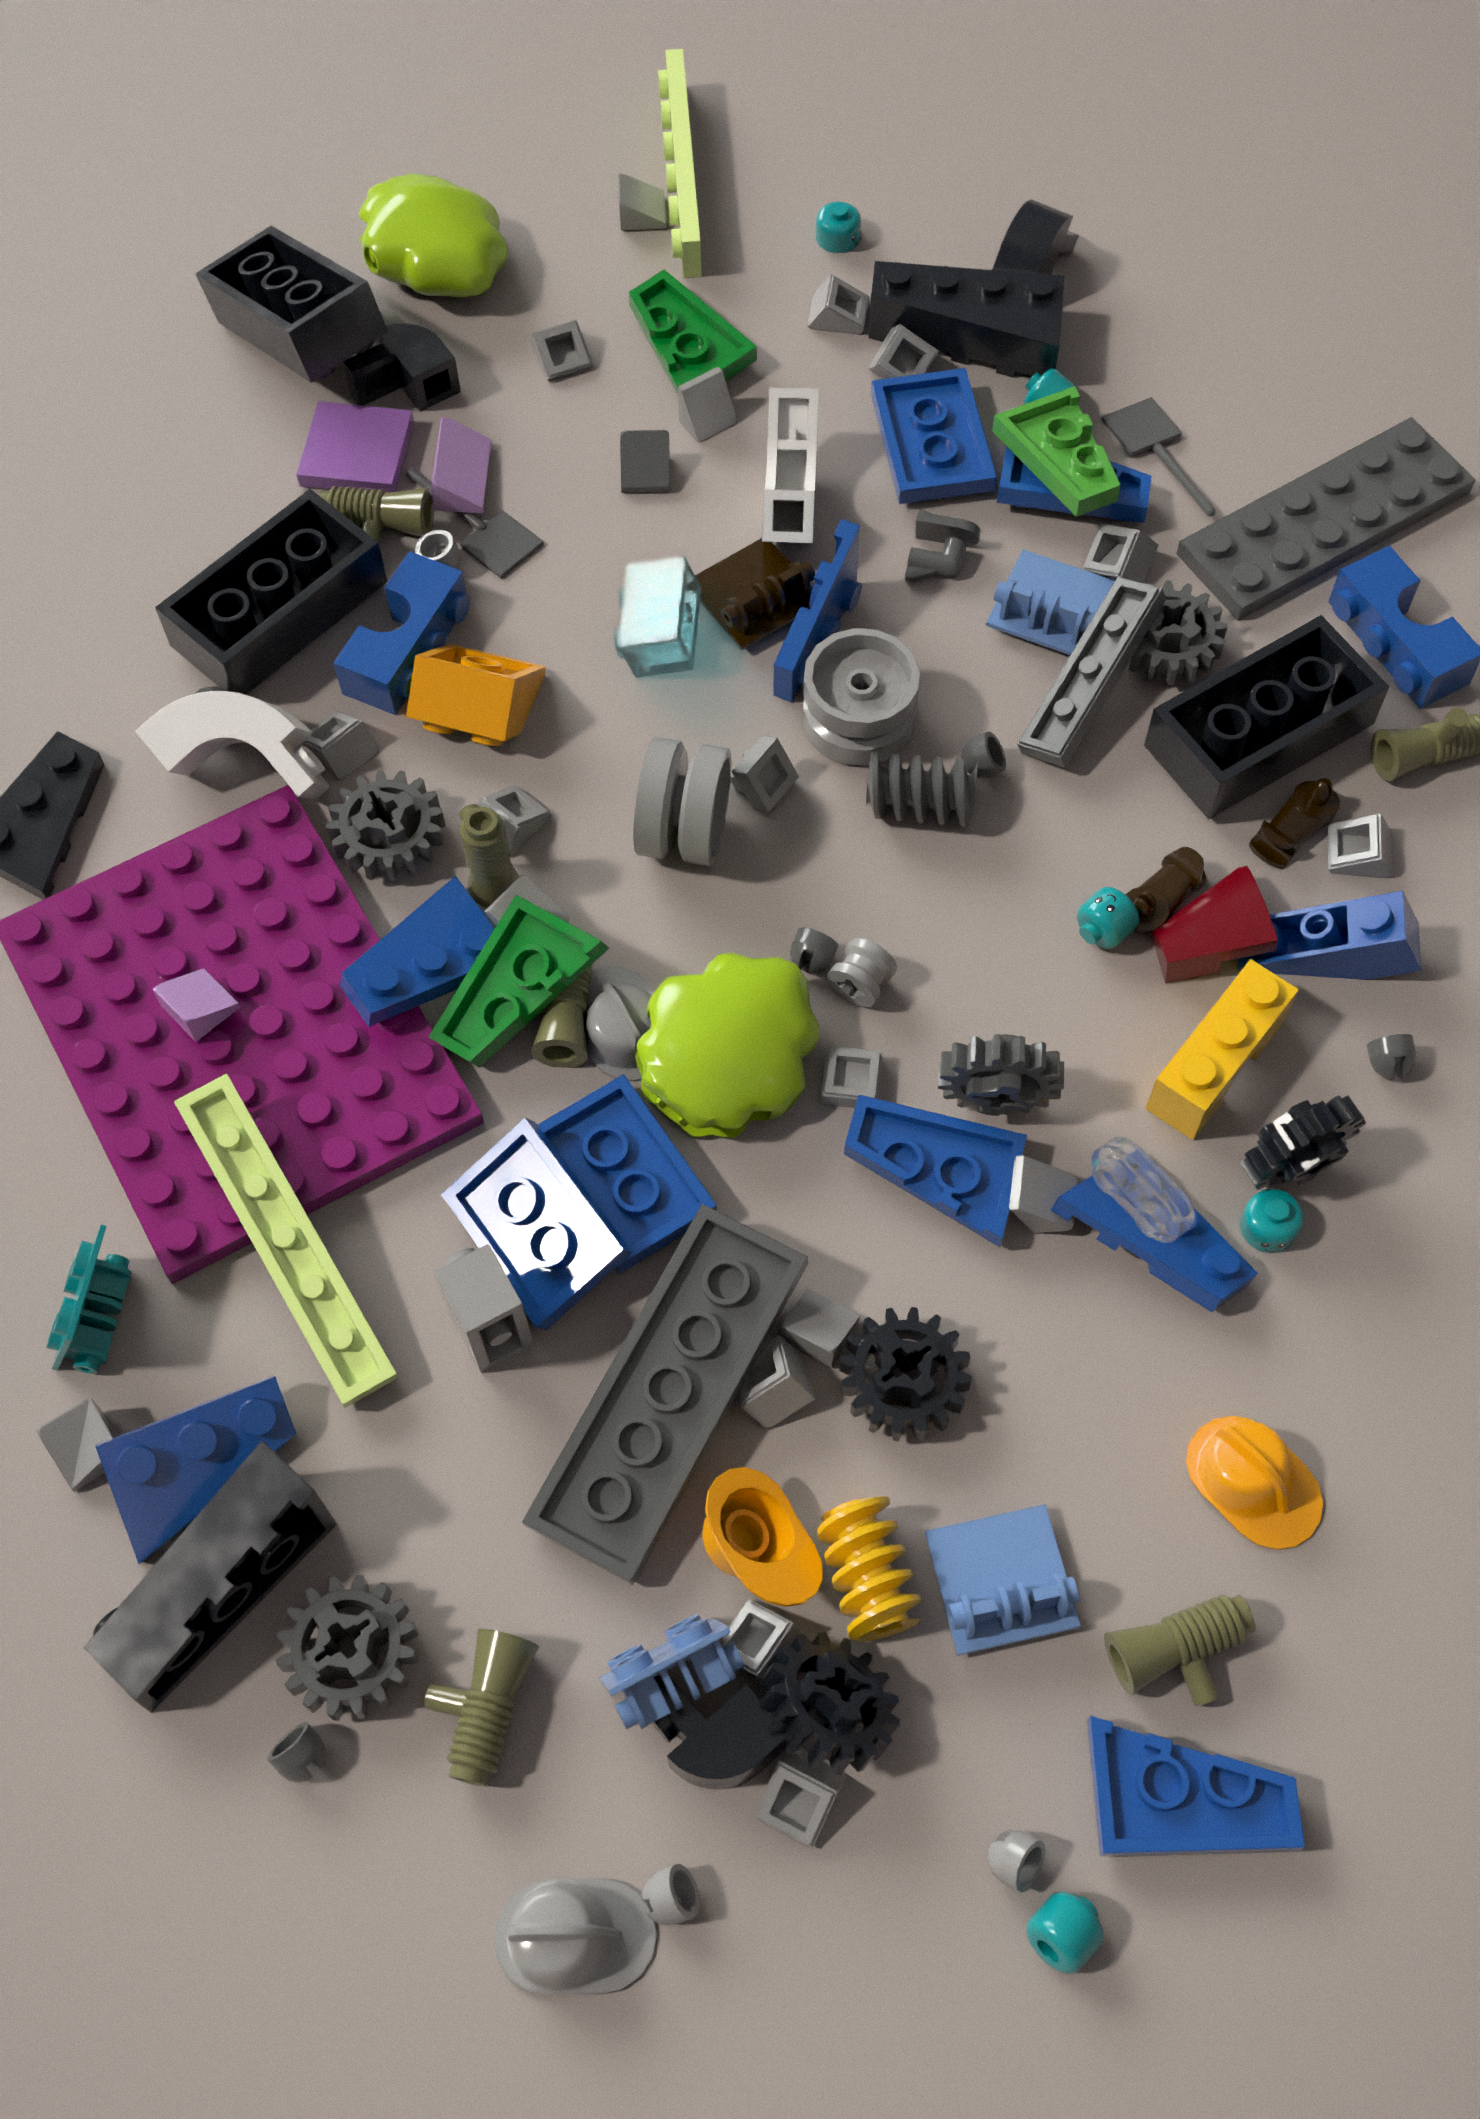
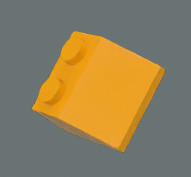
[406,643,546,746]

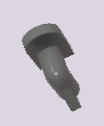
[905,508,981,582]

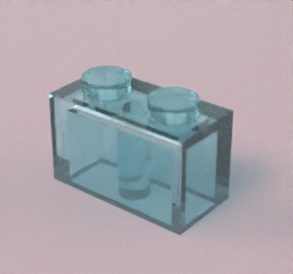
[614,556,702,678]

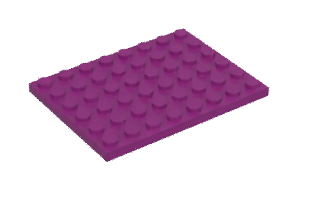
[0,785,484,1284]

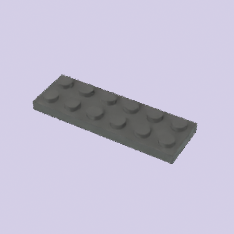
[1176,417,1476,621]
[522,1204,808,1585]

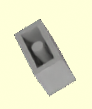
[433,1243,534,1373]

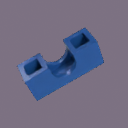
[1328,545,1480,709]
[333,551,470,715]

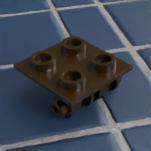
[684,538,815,650]

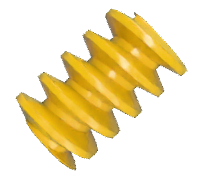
[817,1496,922,1642]

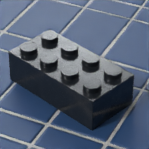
[195,226,388,383]
[155,489,388,695]
[1144,615,1390,820]

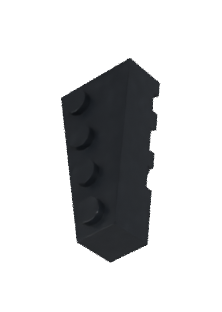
[868,261,1065,378]
[84,1441,337,1713]

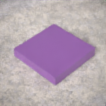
[296,401,414,493]

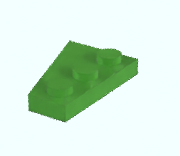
[992,386,1121,517]

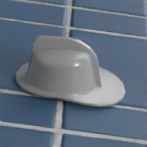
[584,966,654,1081]
[494,1879,657,1995]

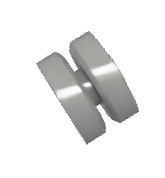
[803,628,920,766]
[633,737,732,867]

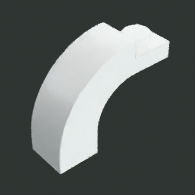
[762,387,819,543]
[135,691,330,800]

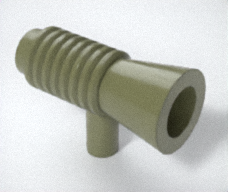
[319,486,434,543]
[1371,708,1480,781]
[459,804,519,908]
[531,964,593,1068]
[1104,1594,1256,1706]
[424,1629,539,1787]

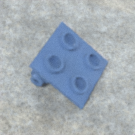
[986,549,1115,655]
[925,1504,1081,1656]
[599,1614,745,1730]

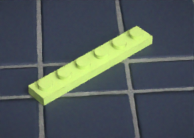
[658,49,702,278]
[174,1074,398,1408]

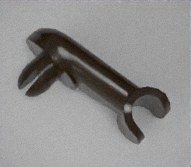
[1249,778,1340,869]
[1125,847,1207,935]

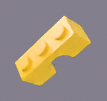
[1145,959,1299,1140]

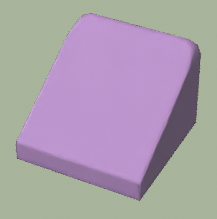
[153,968,240,1042]

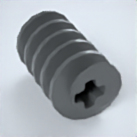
[866,751,978,827]

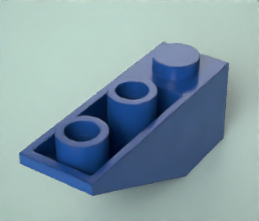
[1238,891,1422,980]

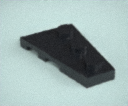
[0,731,105,900]

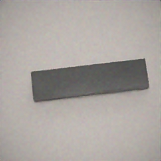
[1017,577,1166,768]

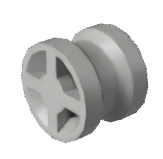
[827,938,897,1007]

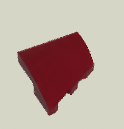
[1152,866,1278,984]

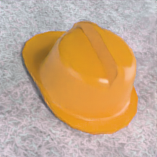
[1186,1416,1323,1550]
[702,1467,823,1607]

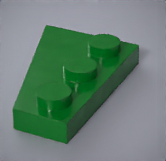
[629,269,757,394]
[429,895,609,1068]

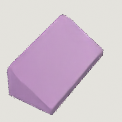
[432,417,491,513]

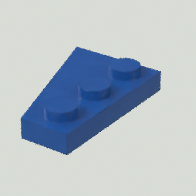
[997,446,1152,523]
[773,519,862,703]
[340,876,495,1027]
[844,1095,1027,1247]
[1051,1148,1258,1312]
[95,1376,296,1564]
[1087,1716,1305,1857]

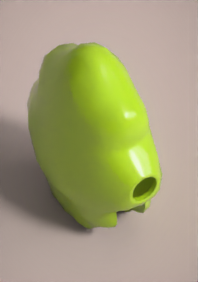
[358,173,508,298]
[635,953,820,1138]

